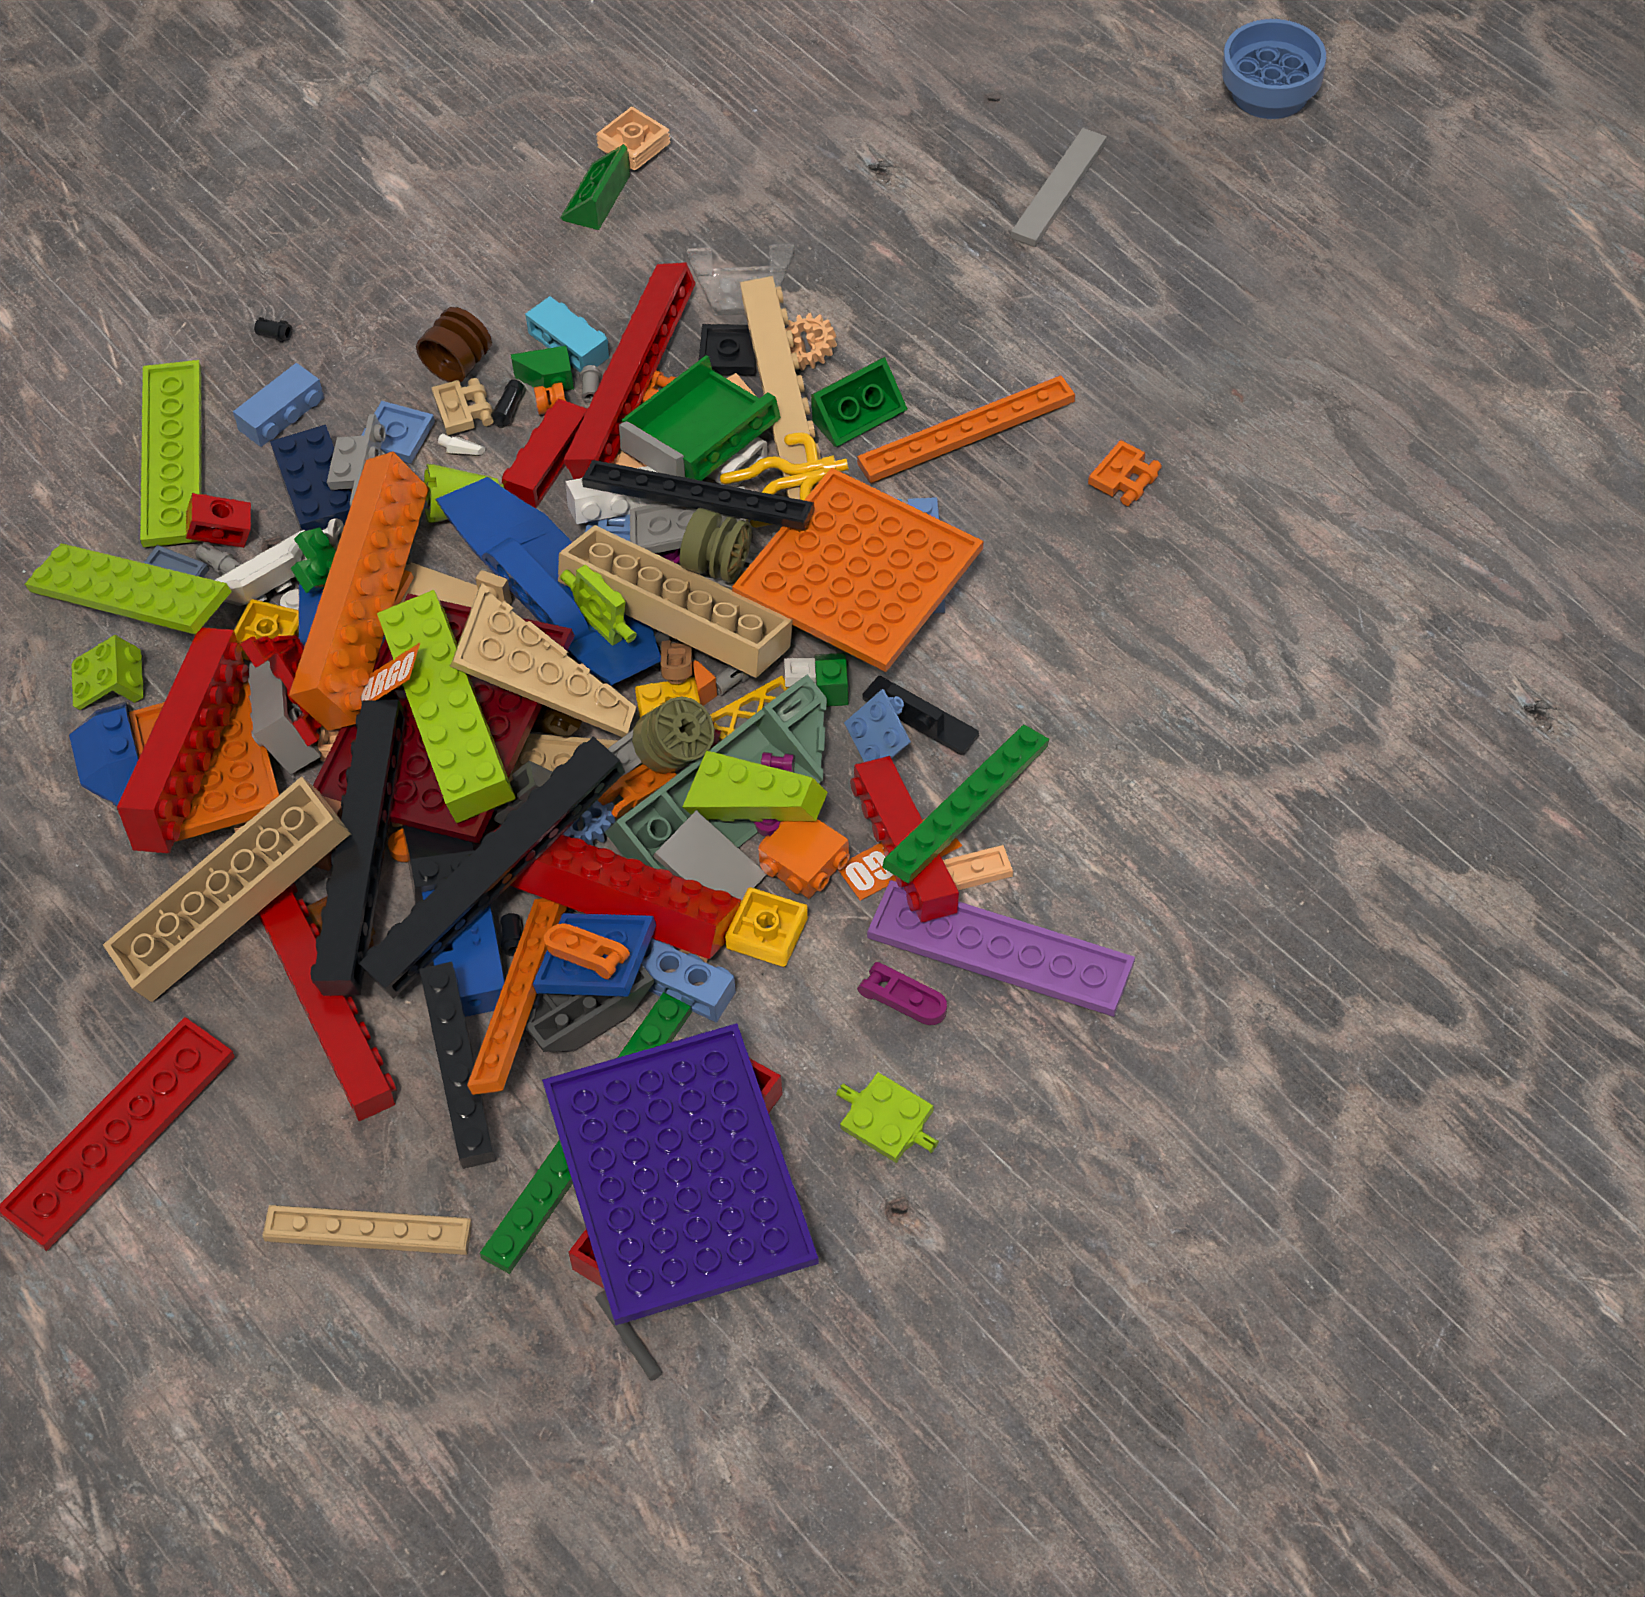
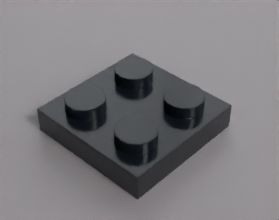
[698,324,756,375]

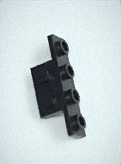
[862,676,979,755]

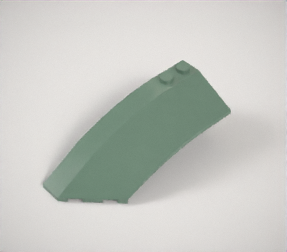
[605,674,827,870]

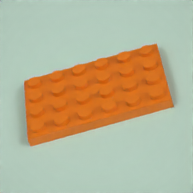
[129,680,279,842]

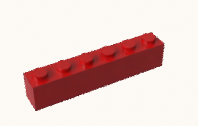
[850,756,959,923]

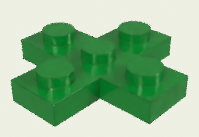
[290,528,336,593]

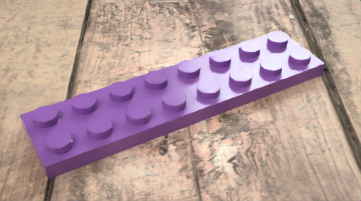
[867,880,1135,1017]

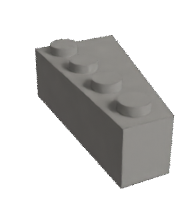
[248,660,321,775]

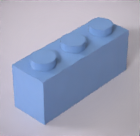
[233,363,324,447]

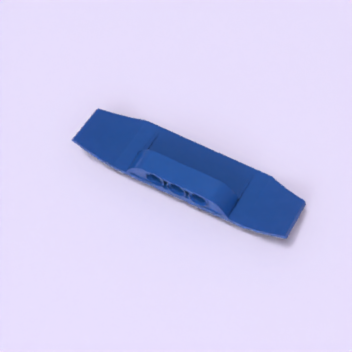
[435,477,661,685]

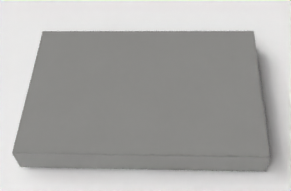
[653,811,767,901]

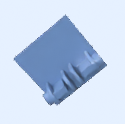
[844,689,911,762]

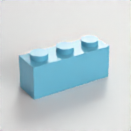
[525,296,609,372]

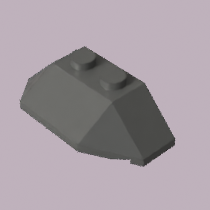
[525,964,654,1052]

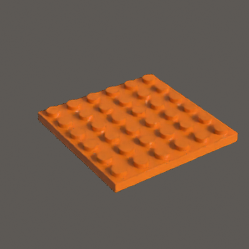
[732,467,983,672]

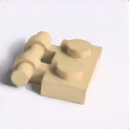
[431,378,494,435]

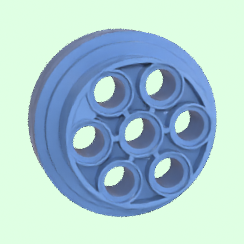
[1222,19,1326,119]

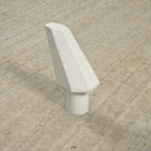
[438,434,485,455]

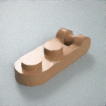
[661,640,693,684]

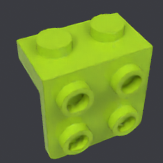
[71,635,144,710]

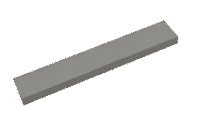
[1011,128,1107,247]

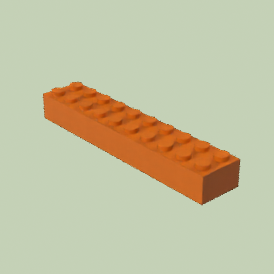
[289,451,429,731]

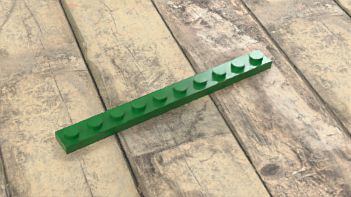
[480,992,692,1274]

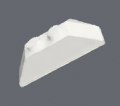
[215,530,305,606]

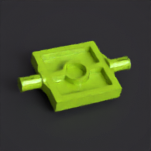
[560,564,637,646]
[836,1072,939,1163]

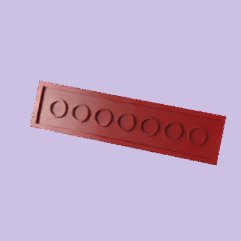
[0,1017,235,1252]

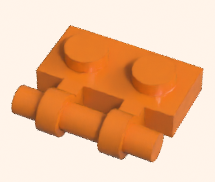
[1088,440,1162,506]

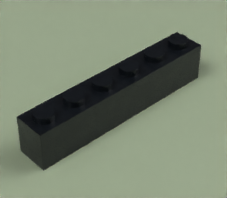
[419,962,496,1169]

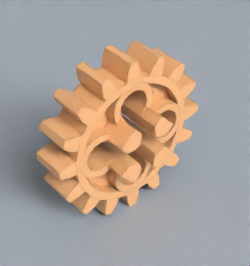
[785,313,837,371]

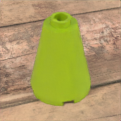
[424,464,504,523]

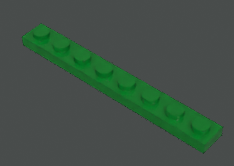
[882,724,1049,884]

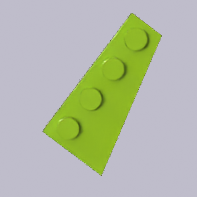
[682,750,828,821]

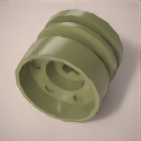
[680,508,752,583]
[632,696,715,773]

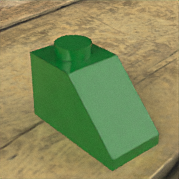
[511,345,574,391]
[815,653,849,707]

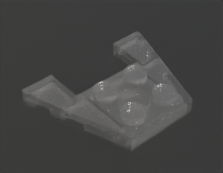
[687,244,794,316]

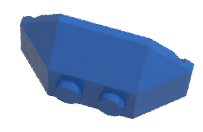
[69,702,139,806]

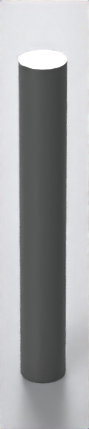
[595,1291,662,1381]

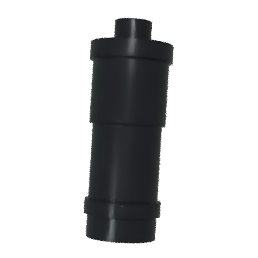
[491,379,524,426]

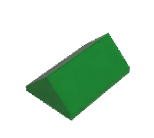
[560,144,631,230]
[811,357,908,447]

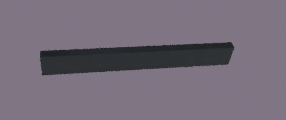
[582,460,815,530]

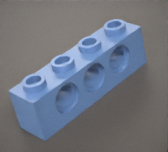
[641,938,736,1023]

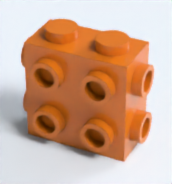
[758,819,850,899]

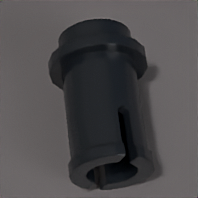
[254,317,292,342]
[500,913,522,956]

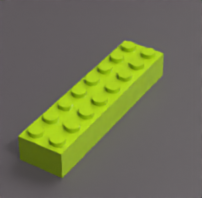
[377,590,516,823]

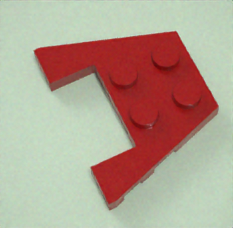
[240,635,322,747]

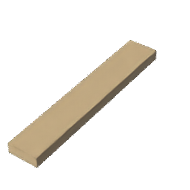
[263,1205,472,1255]

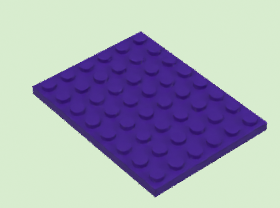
[542,1023,819,1326]

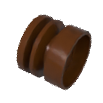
[416,307,492,382]

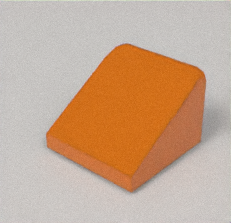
[692,660,717,706]

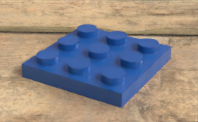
[533,913,656,997]

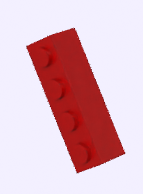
[502,398,588,508]

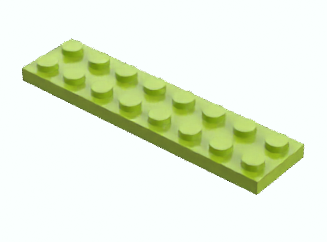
[140,360,201,547]
[25,543,232,635]

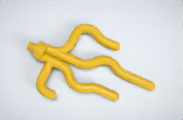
[720,432,849,528]

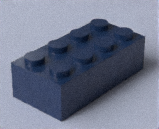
[270,424,351,531]

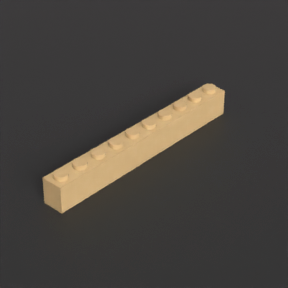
[740,276,821,500]

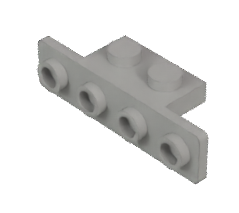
[327,414,386,506]

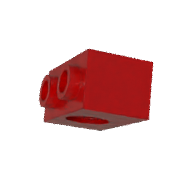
[186,493,251,548]

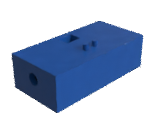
[422,890,505,1017]

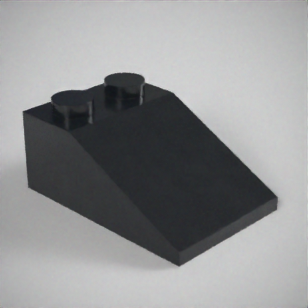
[402,825,474,904]

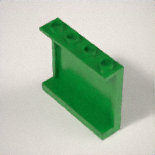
[622,355,781,481]

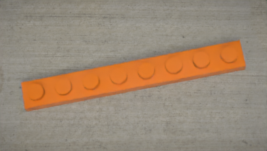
[857,375,1075,483]
[467,898,567,1095]

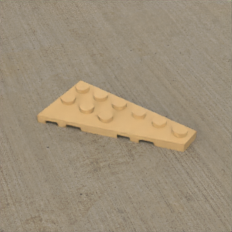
[450,583,636,737]

